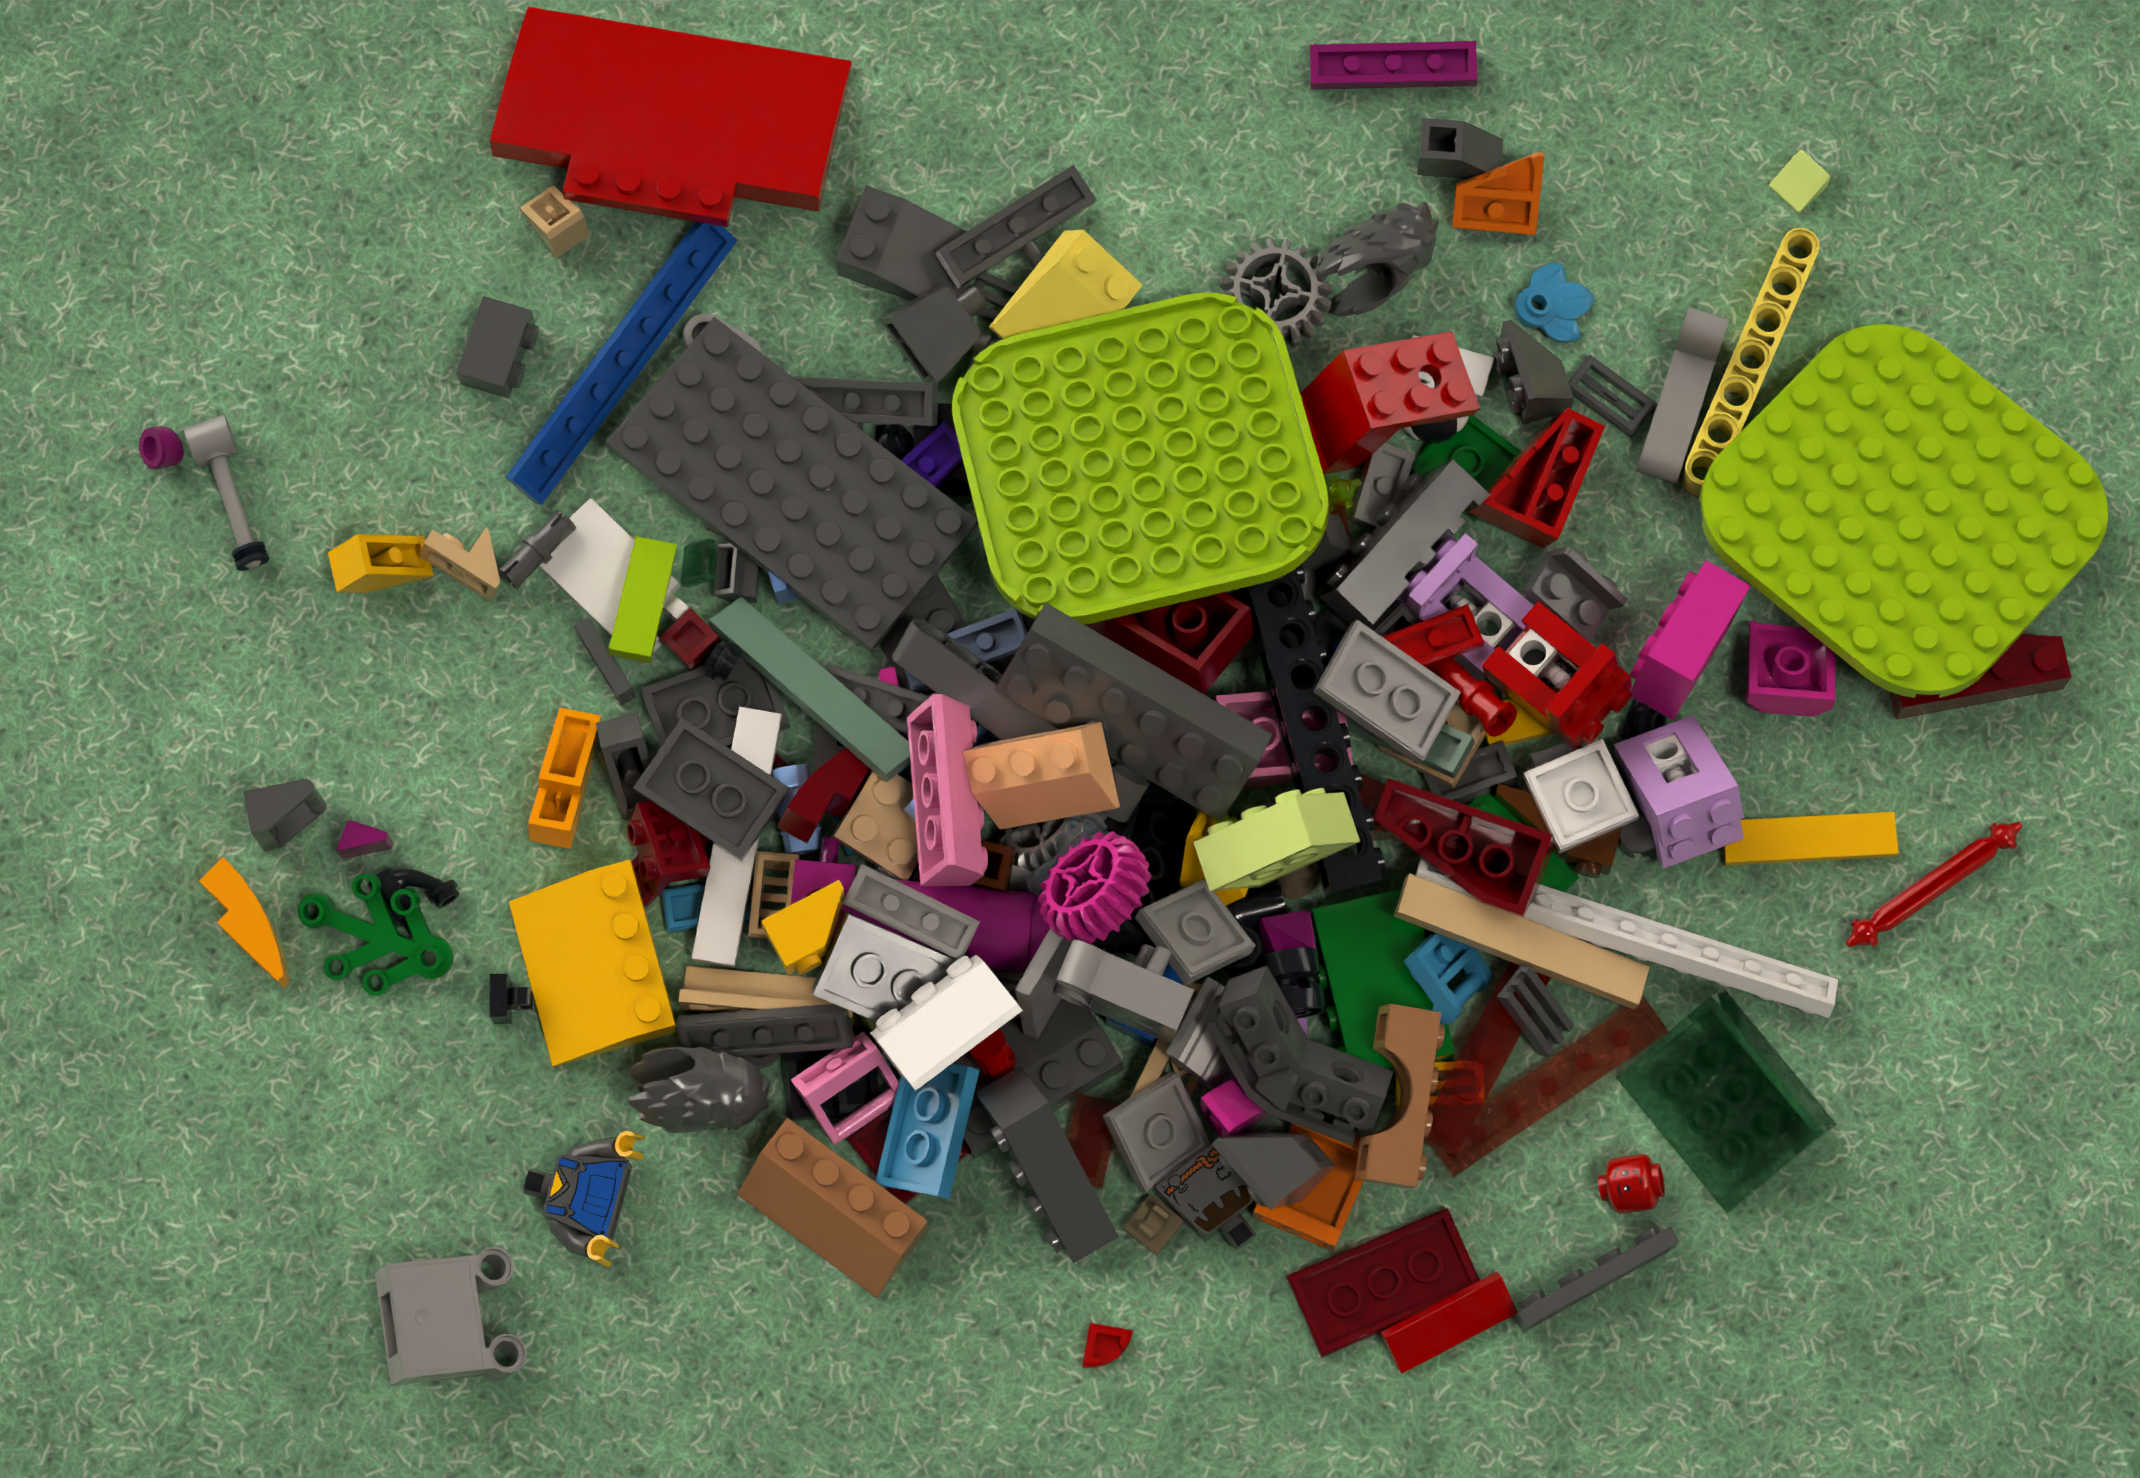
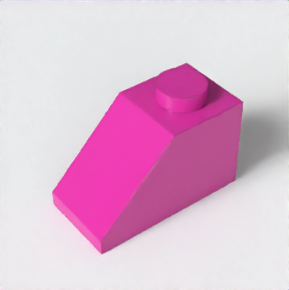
[1200,1077,1268,1138]

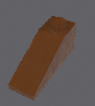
[1495,784,1622,878]

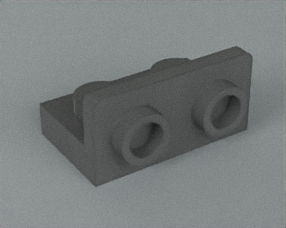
[1522,547,1627,642]

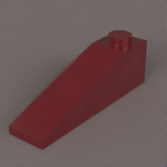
[1374,778,1555,917]

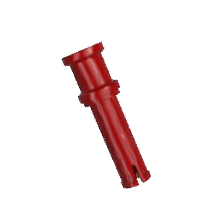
[1427,658,1517,737]

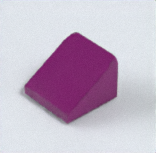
[337,820,393,859]

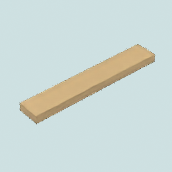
[1394,873,1650,1009]

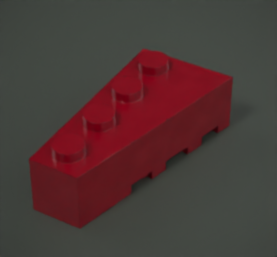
[1889,634,2072,720]

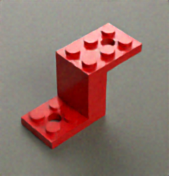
[1300,331,1480,475]

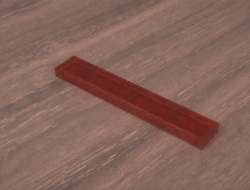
[1429,996,1669,1178]

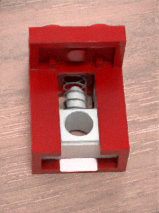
[1482,601,1633,751]

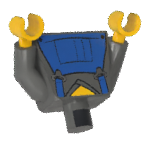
[523,1131,645,1267]

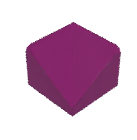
[1259,910,1316,955]

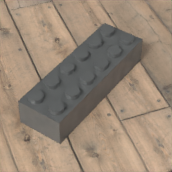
[995,602,1272,822]

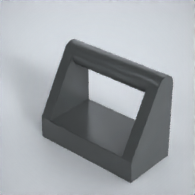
[244,779,326,851]

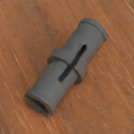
[498,510,576,589]

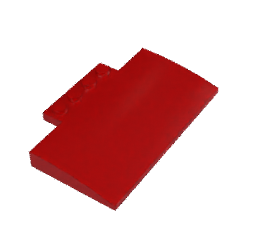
[490,7,852,227]

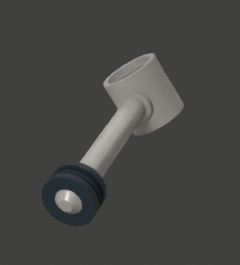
[184,414,269,571]

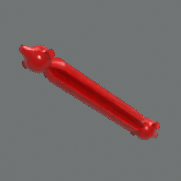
[1846,822,2023,948]

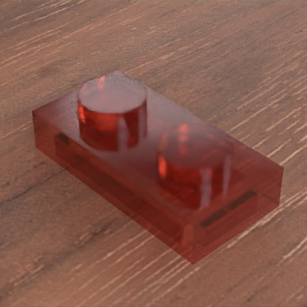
[1068,1094,1121,1189]

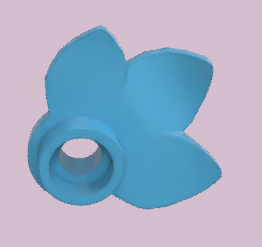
[1514,263,1595,342]

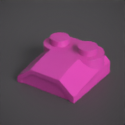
[1744,621,1835,717]

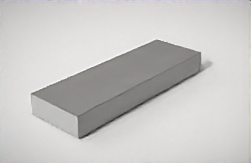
[843,864,980,960]

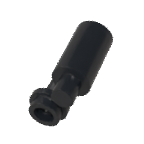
[367,868,460,937]

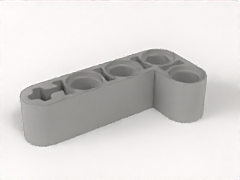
[1636,307,1730,484]

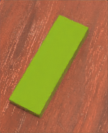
[609,536,677,663]

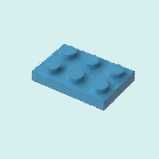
[876,1064,980,1199]

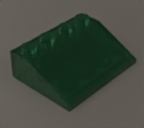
[1616,990,1837,1213]

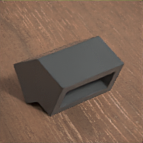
[713,543,760,603]

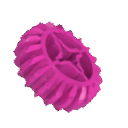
[1037,831,1152,944]

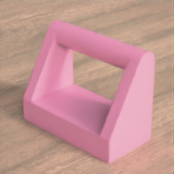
[791,1031,899,1146]

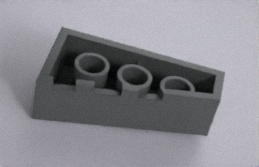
[1320,459,1490,627]

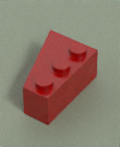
[1468,408,1605,548]

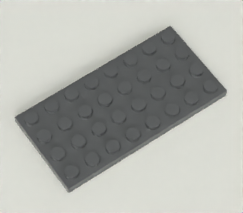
[606,317,978,653]

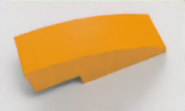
[528,707,601,849]
[199,857,290,988]

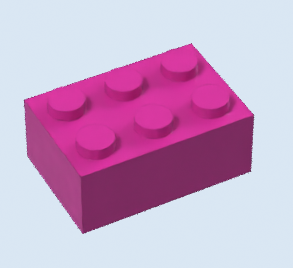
[1630,560,1751,721]

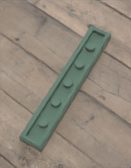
[709,597,911,782]

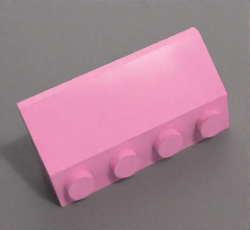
[907,694,988,886]

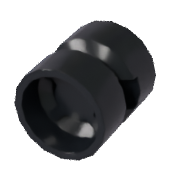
[1262,947,1326,1019]

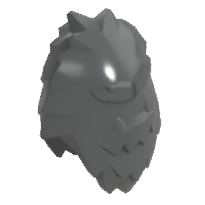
[1318,202,1439,317]
[628,1047,771,1133]

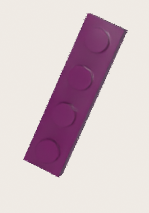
[1309,41,1478,90]

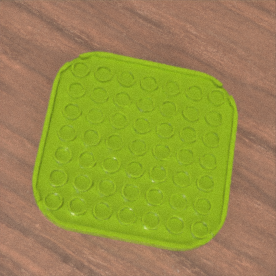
[952,293,1329,625]
[1699,324,2108,698]

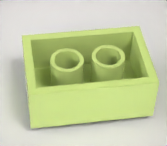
[1193,788,1360,891]

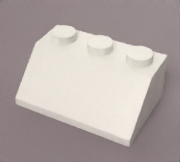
[870,954,1023,1091]

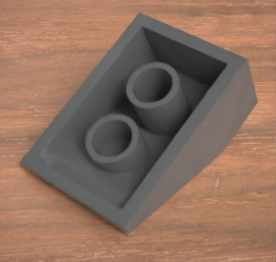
[836,185,969,301]

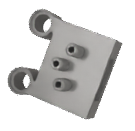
[1053,939,1194,1044]
[375,1247,527,1386]

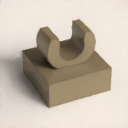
[1123,1194,1185,1256]

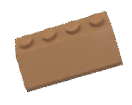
[737,1118,930,1298]

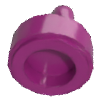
[139,426,184,470]

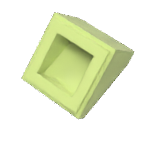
[1768,150,1830,214]

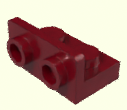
[626,801,711,896]

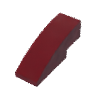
[777,748,870,844]

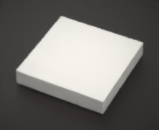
[1523,739,1639,853]

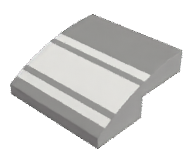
[1166,977,1232,1090]

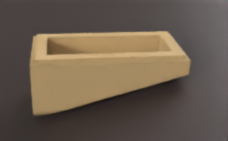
[748,851,801,939]

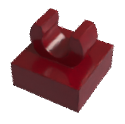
[660,608,722,670]

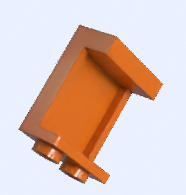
[1253,1120,1363,1252]

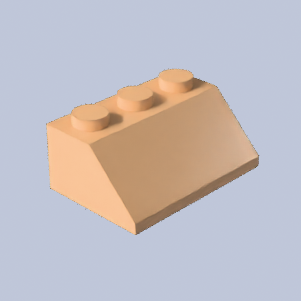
[963,722,1120,829]

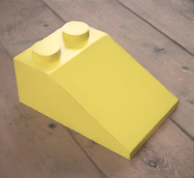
[989,230,1143,339]

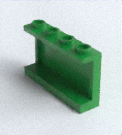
[1311,889,1455,1070]

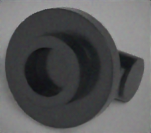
[875,424,913,460]
[1619,698,1667,739]

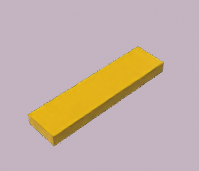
[1723,812,1899,866]

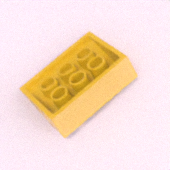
[509,859,677,1067]

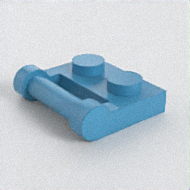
[1404,932,1493,1025]

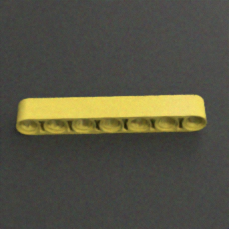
[1682,228,1820,496]

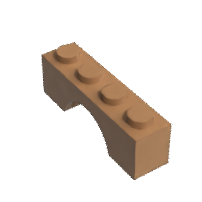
[1355,1004,1445,1188]

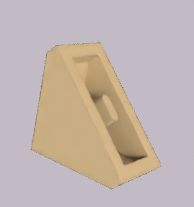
[520,185,590,258]

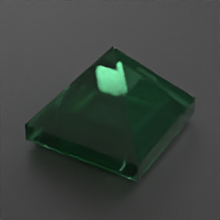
[681,539,717,587]

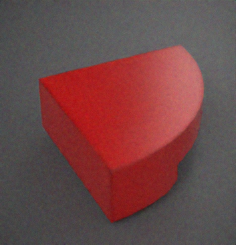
[1082,1323,1133,1368]

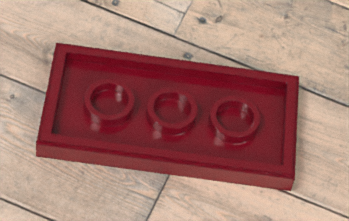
[1286,1208,1480,1358]

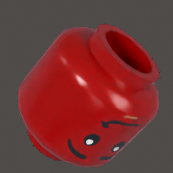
[1598,1154,1665,1214]

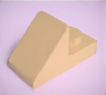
[419,527,500,601]

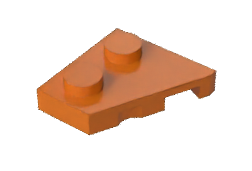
[1452,152,1545,235]

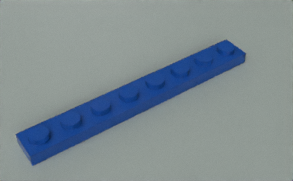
[505,222,738,505]

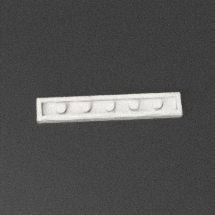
[692,707,782,968]

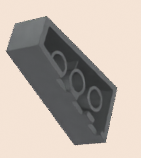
[975,1066,1119,1263]

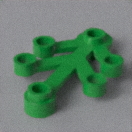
[297,873,454,996]

